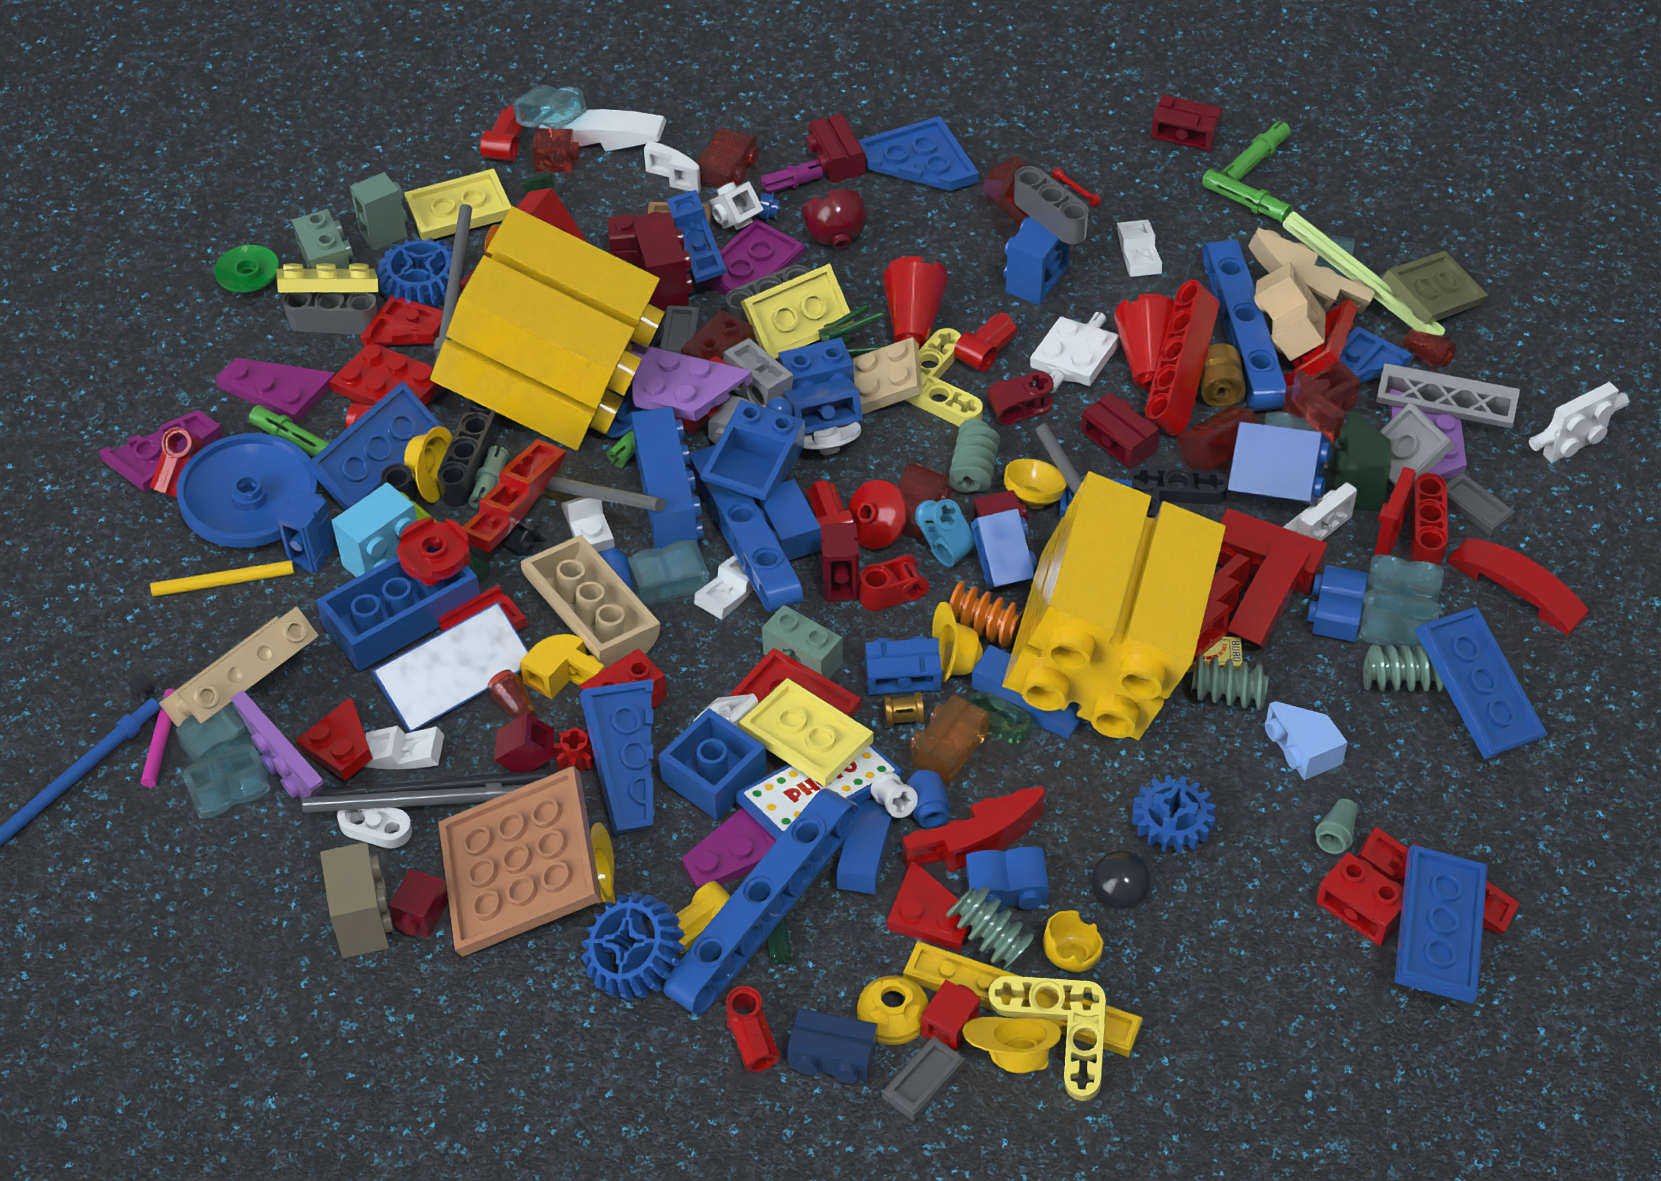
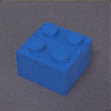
[1003,216,1071,306]
[659,708,767,820]

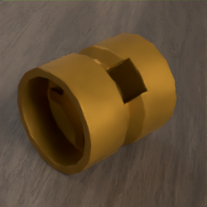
[1200,344,1246,407]

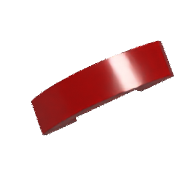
[1447,538,1589,636]

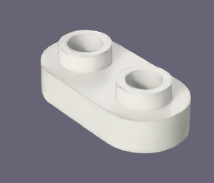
[337,807,412,848]

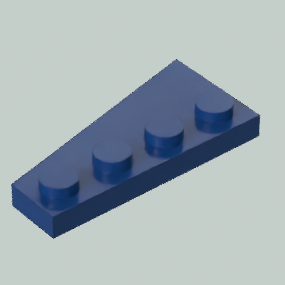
[579,679,653,835]

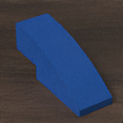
[972,645,1083,739]
[837,799,894,894]

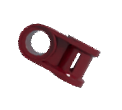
[987,371,1054,425]

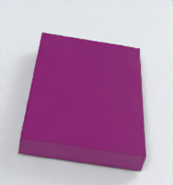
[701,219,806,296]

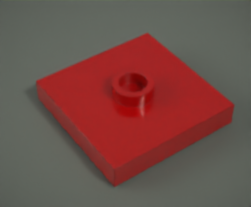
[1373,466,1416,565]

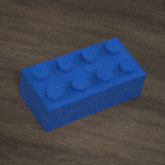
[631,406,704,561]
[316,546,480,672]

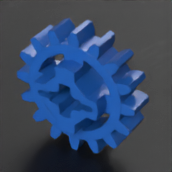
[1132,775,1216,853]

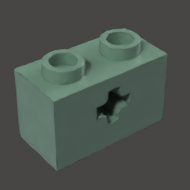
[762,605,843,679]

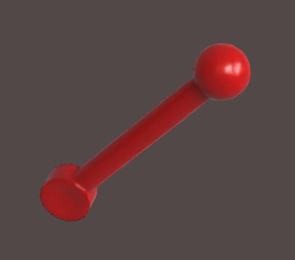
[1052,168,1101,207]

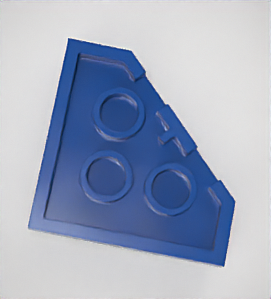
[858,116,979,191]

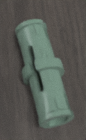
[469,446,509,510]

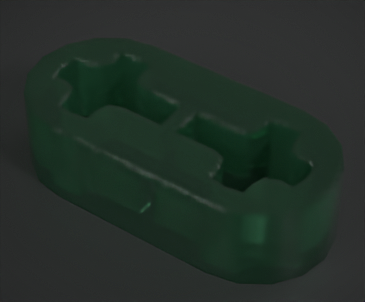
[966,692,1032,744]

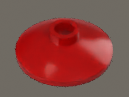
[848,480,907,549]

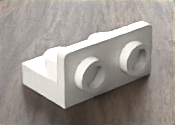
[1283,482,1357,541]

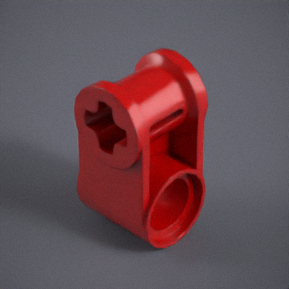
[859,555,930,611]

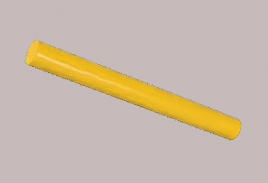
[150,560,295,597]

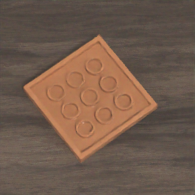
[438,766,602,957]

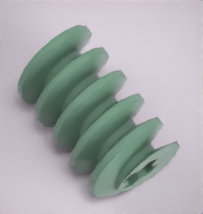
[947,418,1001,493]
[1363,644,1444,692]
[1191,654,1270,711]
[946,884,1034,969]

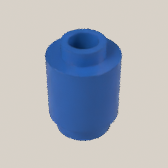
[906,770,950,828]

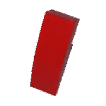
[1227,539,1311,649]

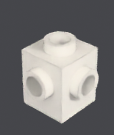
[709,182,763,230]

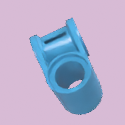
[915,499,976,568]

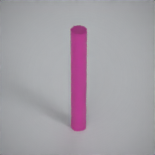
[141,689,175,787]

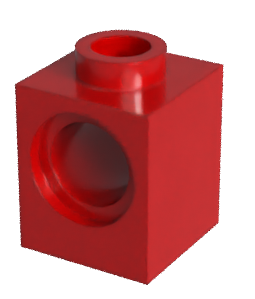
[921,979,981,1052]

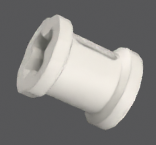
[870,772,918,818]

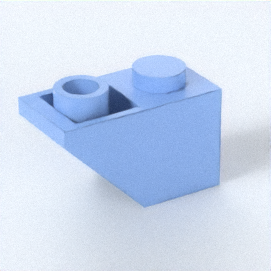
[1265,701,1348,780]

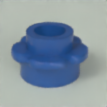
[756,192,779,223]

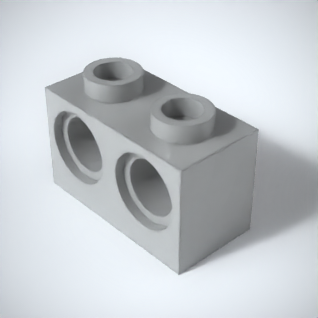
[723,338,793,405]

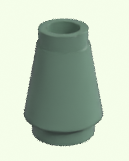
[1315,799,1358,854]

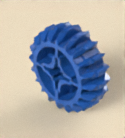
[377,237,465,309]
[580,892,686,1001]

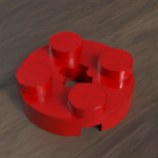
[397,518,471,586]

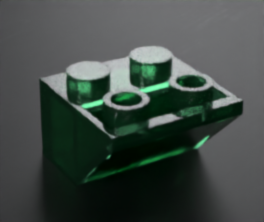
[1333,411,1391,512]

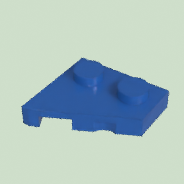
[1320,326,1412,388]

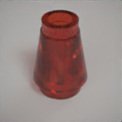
[1404,329,1456,368]
[487,669,537,719]

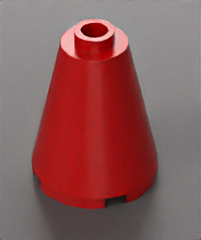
[883,256,948,349]
[1114,294,1174,391]

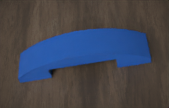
[666,190,727,283]

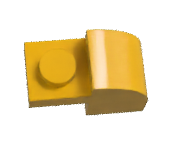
[520,634,605,699]

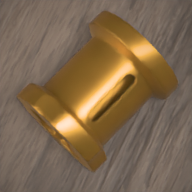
[884,691,924,728]

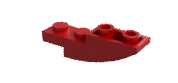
[902,786,1045,873]

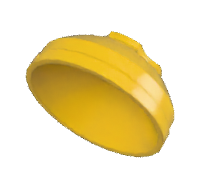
[1004,459,1067,509]
[857,975,929,1045]

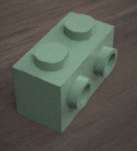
[350,172,408,251]
[292,209,354,269]

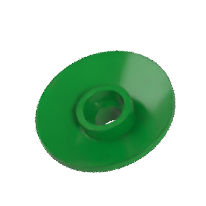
[214,245,279,292]

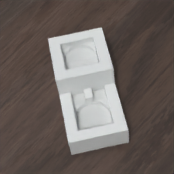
[644,140,701,193]
[1117,220,1162,277]
[694,555,754,620]
[363,725,444,769]

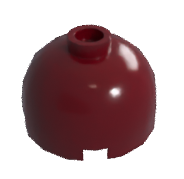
[802,189,867,249]

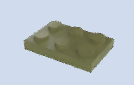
[1382,251,1488,325]

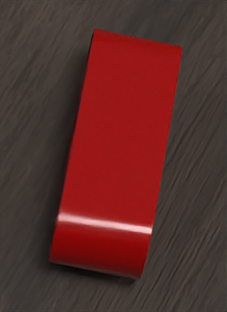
[1410,473,1448,572]

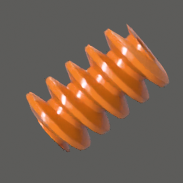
[949,581,1025,648]

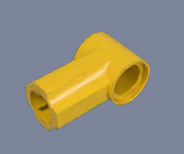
[676,881,731,954]

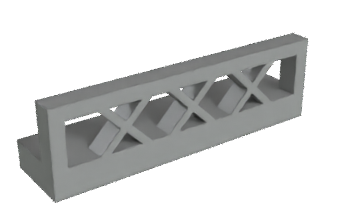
[1376,363,1520,429]

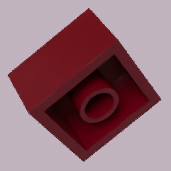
[633,217,693,312]

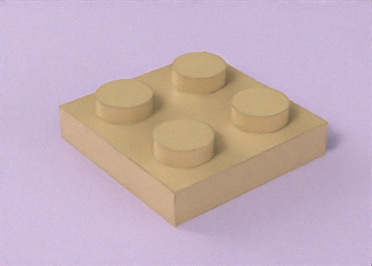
[853,337,923,415]

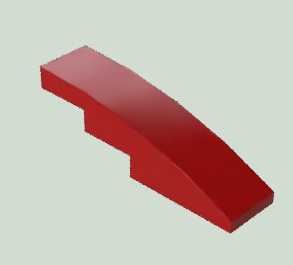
[463,439,567,553]
[1193,553,1250,662]
[1356,827,1519,935]

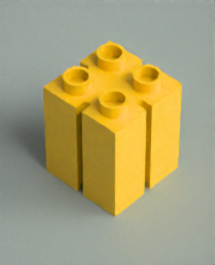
[430,206,665,451]
[1002,471,1226,740]

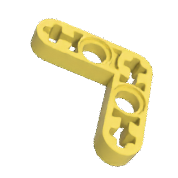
[905,328,983,427]
[989,976,1106,1101]

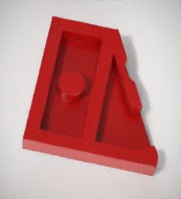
[361,295,443,346]
[296,698,373,781]
[887,862,971,952]

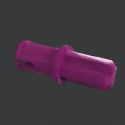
[761,159,823,194]

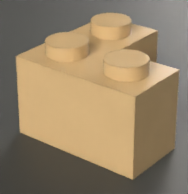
[1254,262,1326,361]

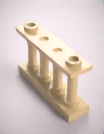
[159,606,319,732]

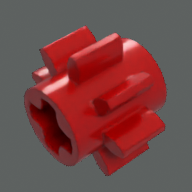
[553,727,595,772]

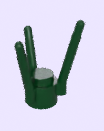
[818,304,889,355]

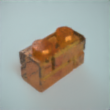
[910,695,990,785]

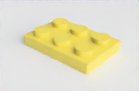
[404,169,511,240]
[276,263,378,292]
[740,263,854,359]
[739,678,874,787]

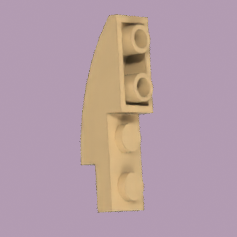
[1248,227,1375,314]

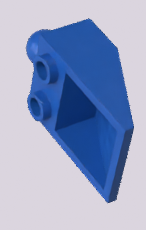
[700,397,805,501]

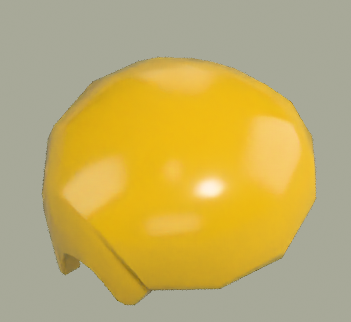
[1043,910,1104,973]

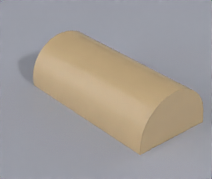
[521,534,660,669]

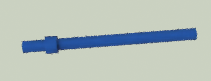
[0,698,161,847]

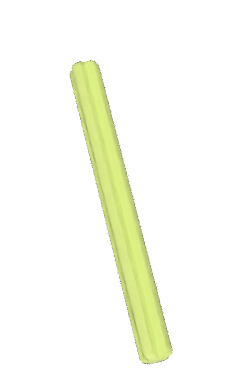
[1283,212,1445,344]

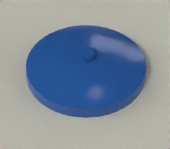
[176,433,318,548]

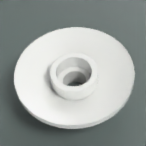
[803,422,861,455]

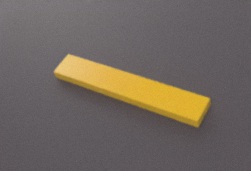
[903,941,1142,1058]

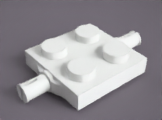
[1030,312,1120,393]
[1529,382,1629,463]

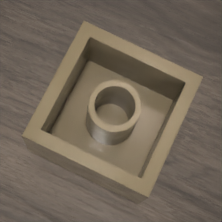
[320,842,394,958]

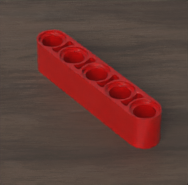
[1145,280,1219,436]

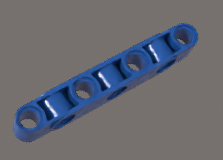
[1203,239,1288,412]
[687,444,803,613]
[663,788,861,1015]

